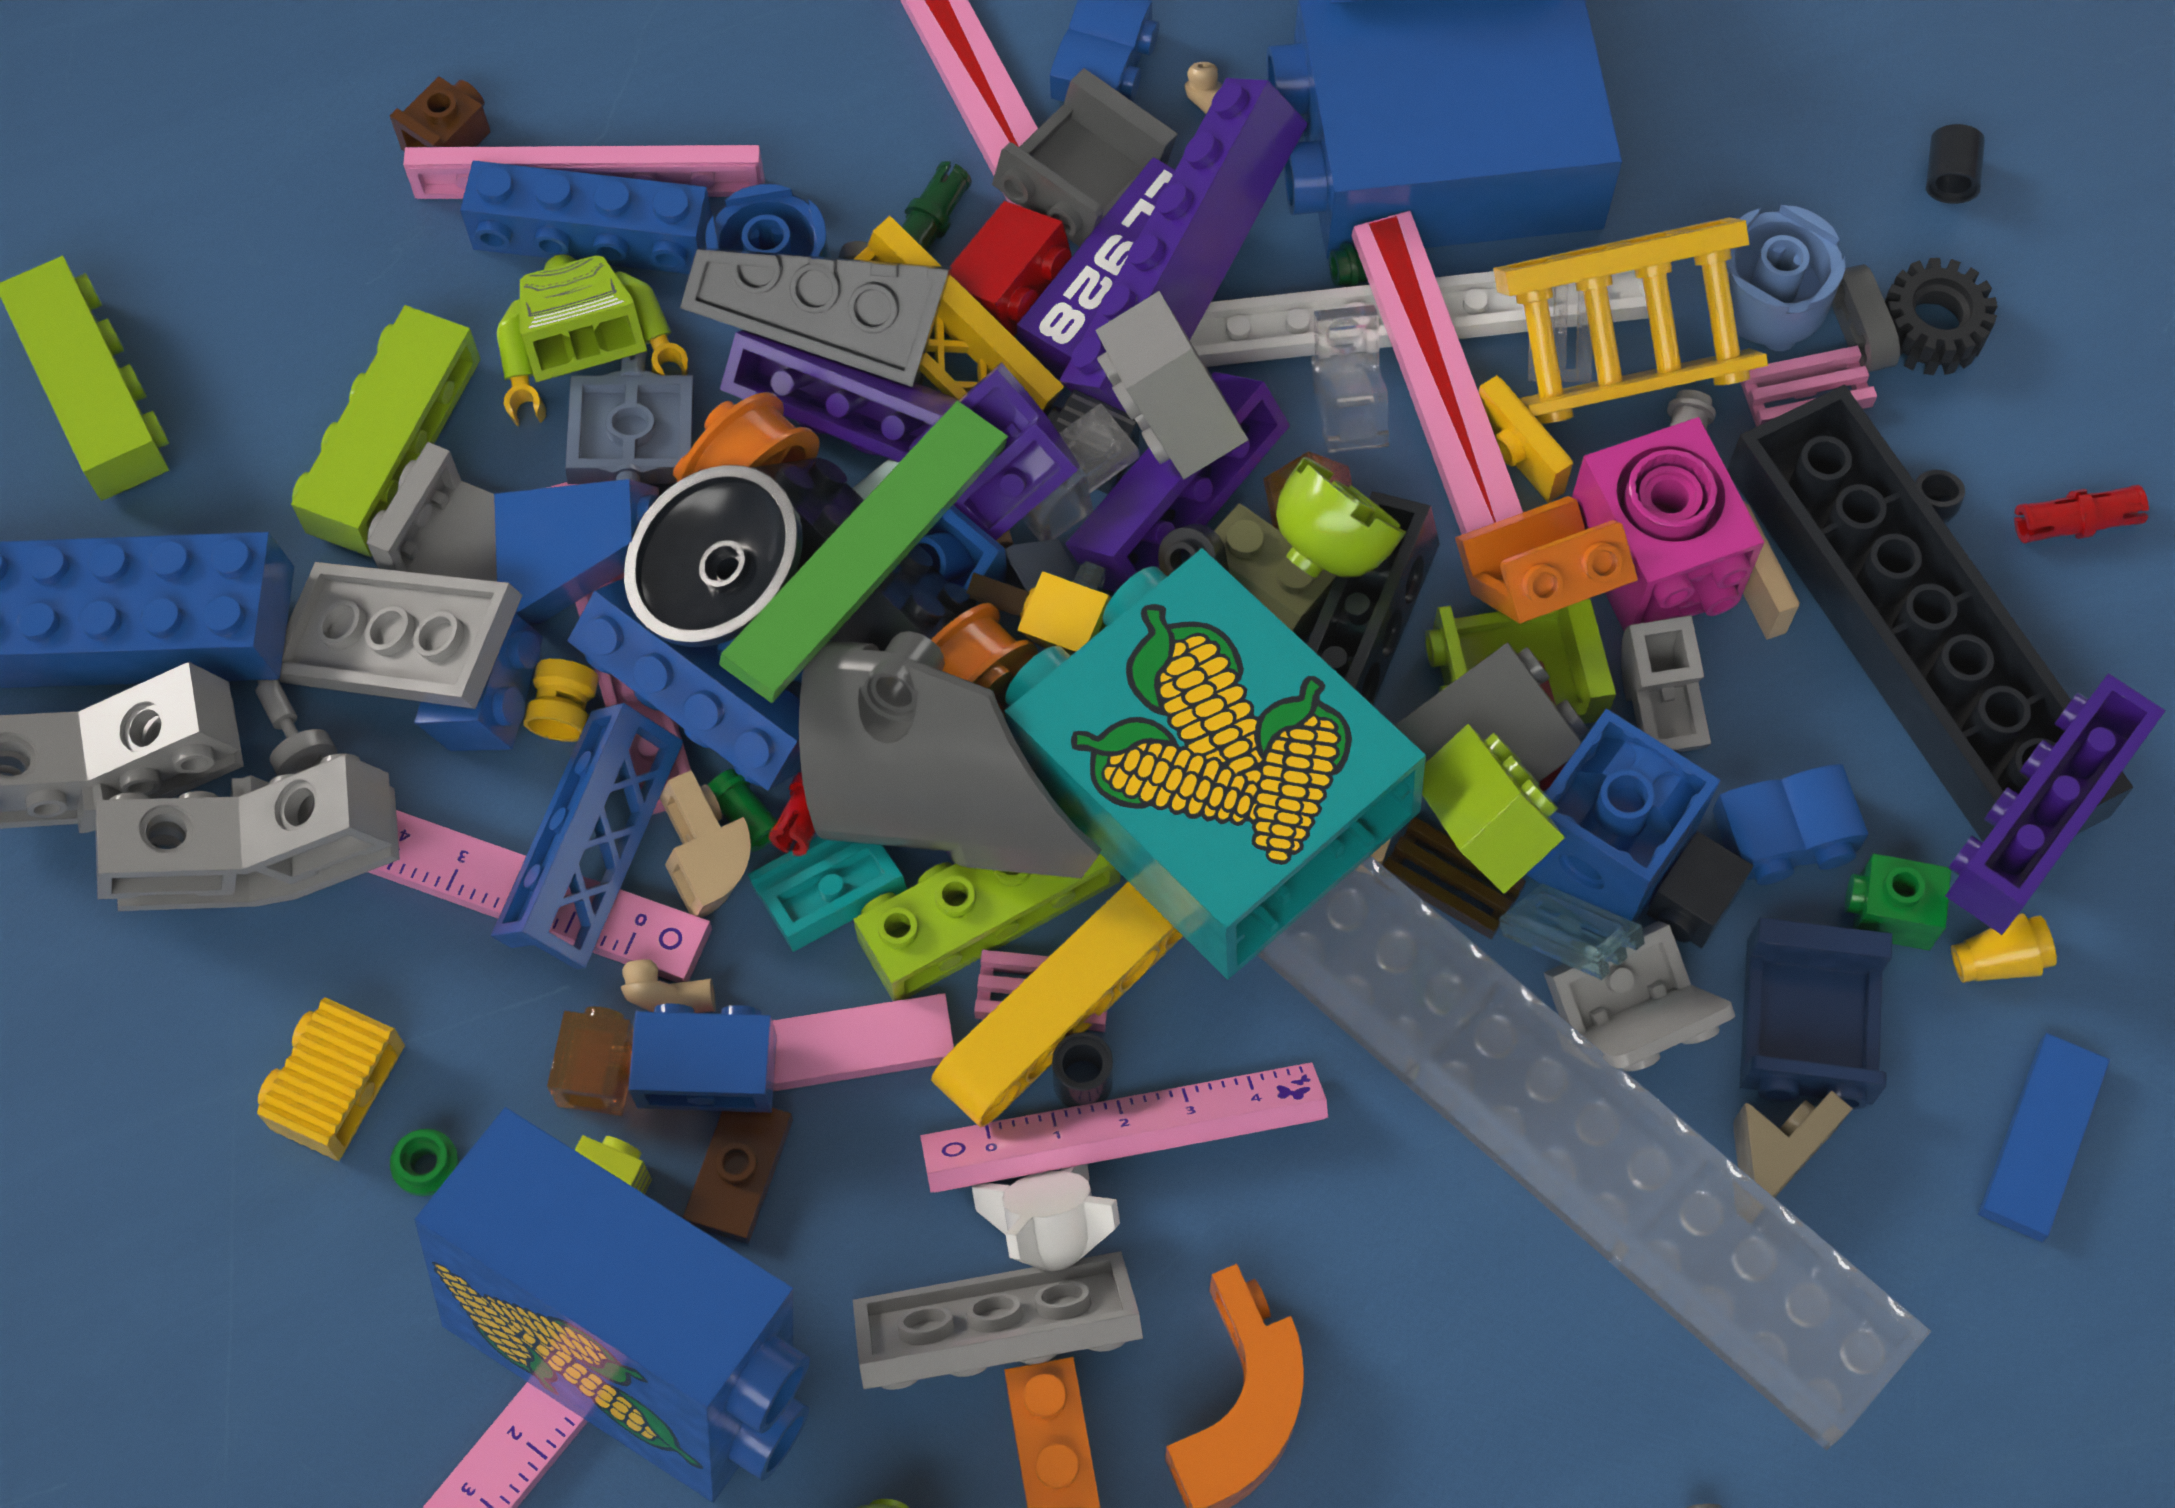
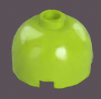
[1276,457,1406,578]

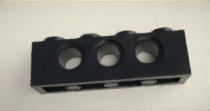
[1307,491,1440,705]

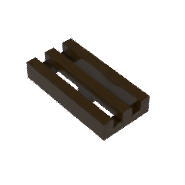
[1380,817,1526,940]

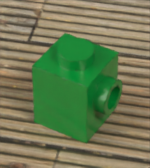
[1845,853,1951,951]

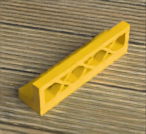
[853,215,1064,413]

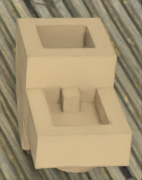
[660,770,751,918]

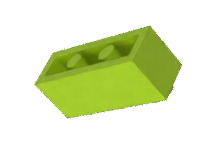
[1422,724,1565,894]

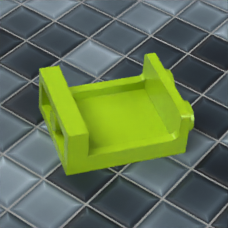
[1425,598,1616,724]

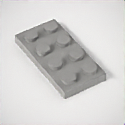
[277,562,523,709]
[853,1251,1143,1390]

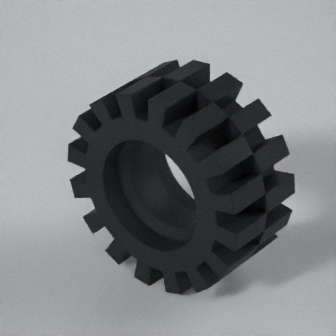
[1885,258,1998,375]

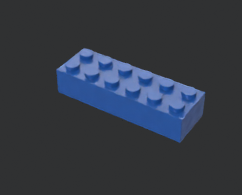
[0,532,295,688]

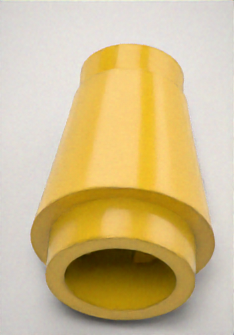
[1951,913,2057,983]

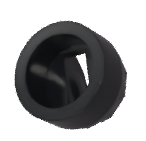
[1915,470,1965,523]

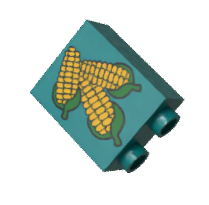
[1005,548,1426,980]

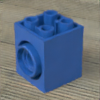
[1526,708,1720,937]

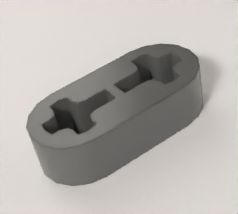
[1832,264,1900,373]

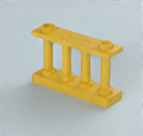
[1493,217,1768,424]

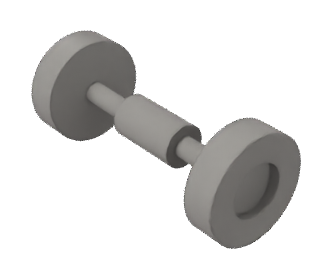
[255,680,338,776]

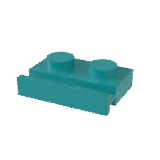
[747,836,907,952]

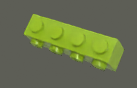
[0,255,170,501]
[291,305,481,557]
[853,854,1121,1001]

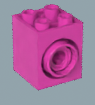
[1572,417,1765,632]

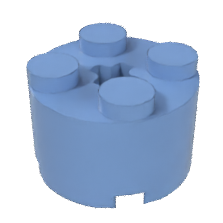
[1726,205,1846,351]

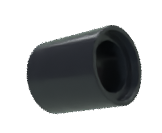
[1926,124,1985,204]
[1052,1033,1113,1107]

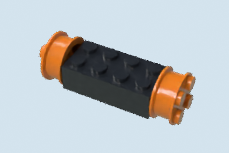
[673,392,1038,718]

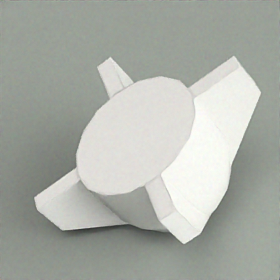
[972,1164,1120,1271]

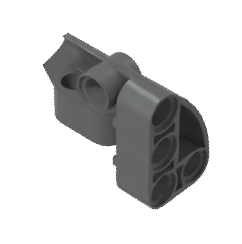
[799,631,1102,878]

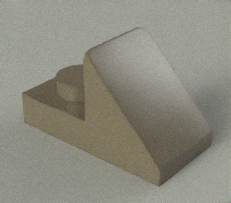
[1733,1091,1853,1221]

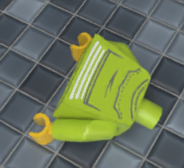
[496,254,688,427]

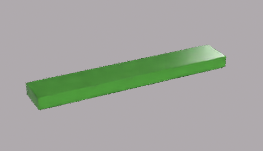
[719,401,1008,703]

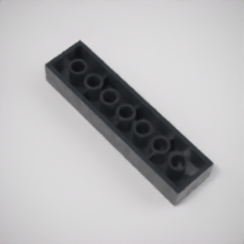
[1727,384,2133,842]

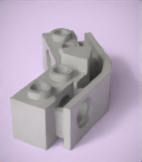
[0,662,244,833]
[95,753,400,911]

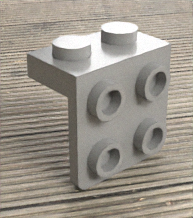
[367,442,497,581]
[1544,921,1735,1071]

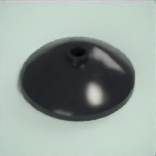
[624,465,803,647]

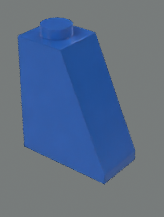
[494,479,659,625]

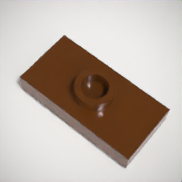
[683,1107,793,1244]

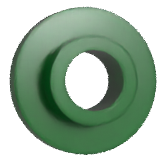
[390,1129,459,1196]

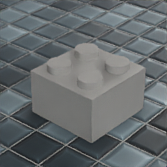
[1095,291,1248,479]

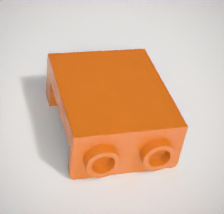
[1455,496,1638,624]

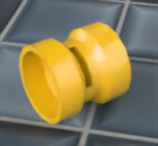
[523,658,599,742]

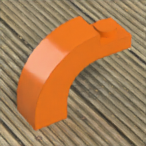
[1165,1264,1304,1508]

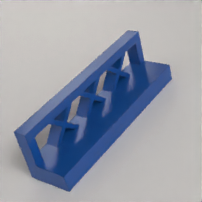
[491,703,684,969]

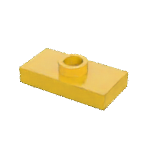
[1479,375,1573,503]

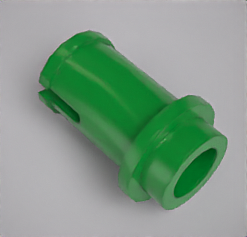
[708,768,779,852]

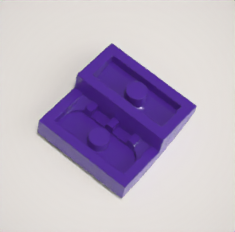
[909,362,1080,540]

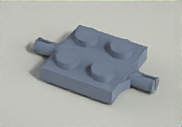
[565,351,694,484]

